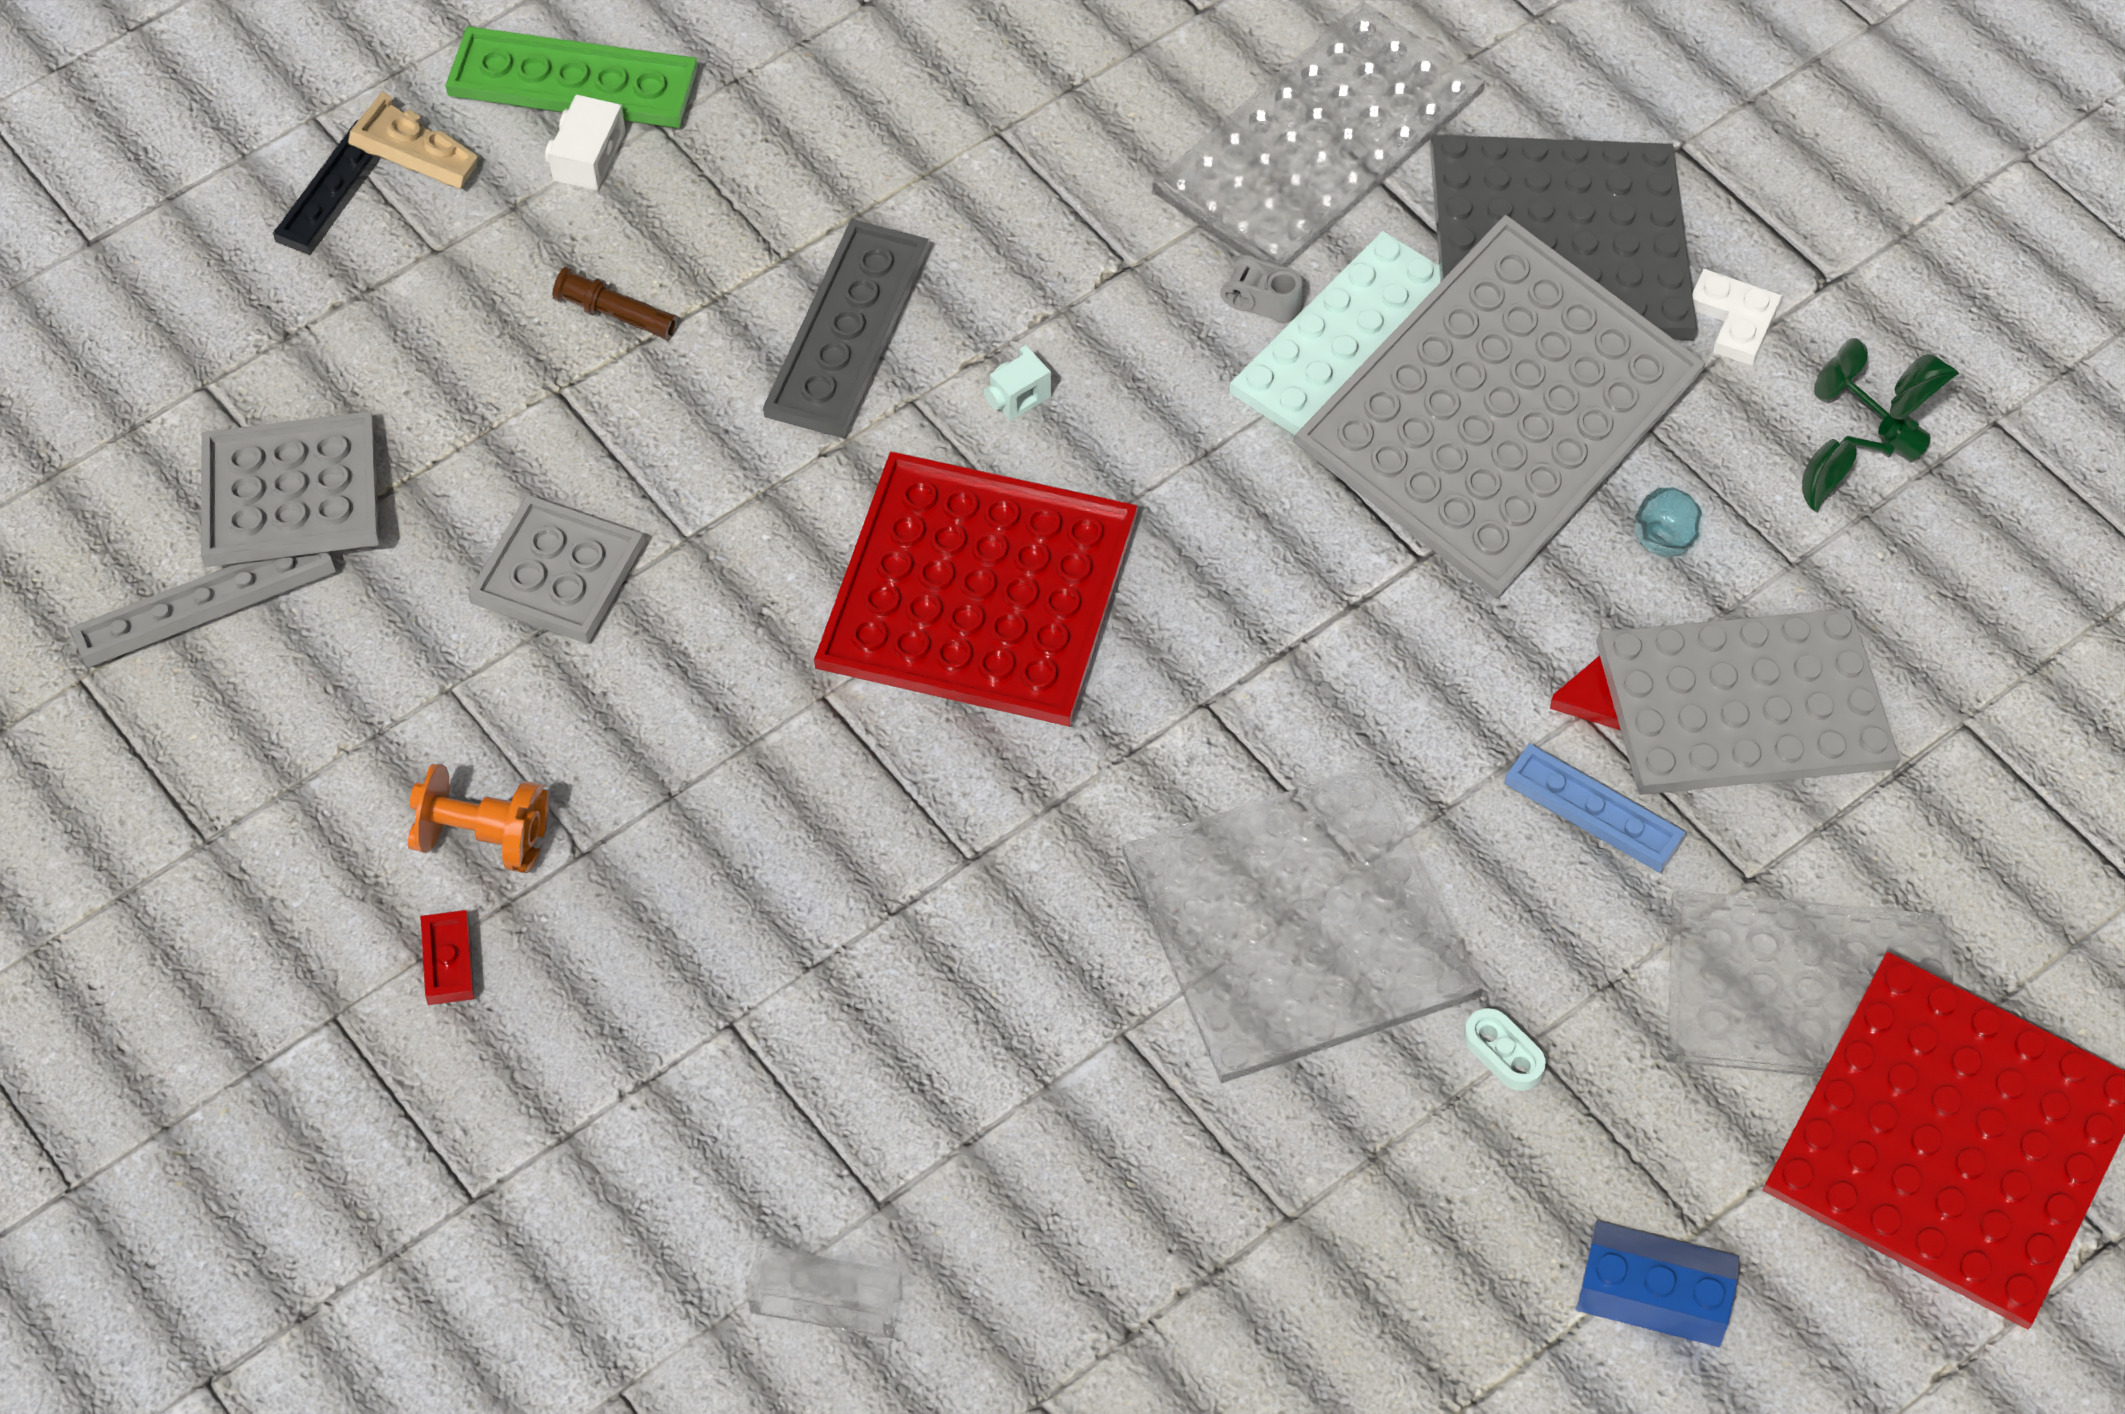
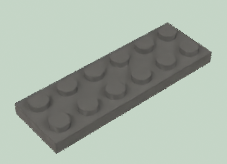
[763,219,929,438]

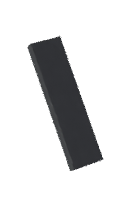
[273,120,382,255]

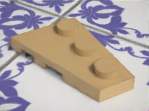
[348,91,478,189]

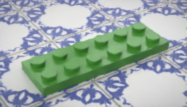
[445,26,699,128]

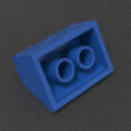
[1576,1221,1739,1348]

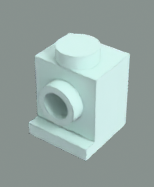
[983,345,1051,421]

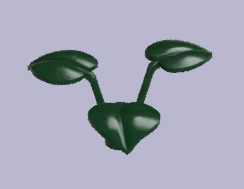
[1802,338,1959,513]

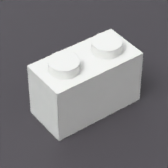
[545,95,626,191]

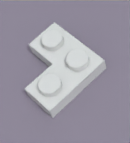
[1692,269,1782,366]

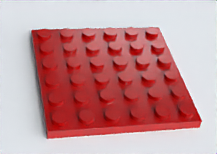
[814,451,1138,727]
[1762,951,2125,1330]

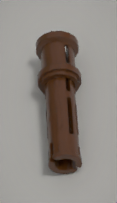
[552,266,678,340]

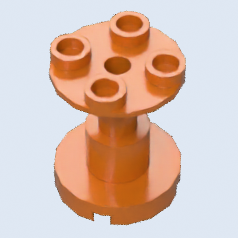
[408,764,549,874]

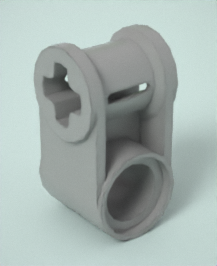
[1220,255,1302,322]

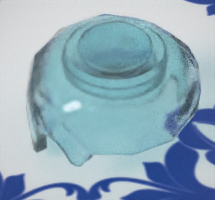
[1635,487,1702,557]

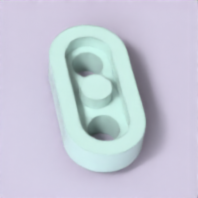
[1464,1008,1546,1091]

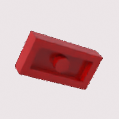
[420,910,474,1005]

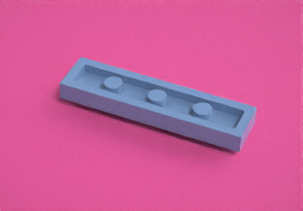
[1504,743,1686,873]

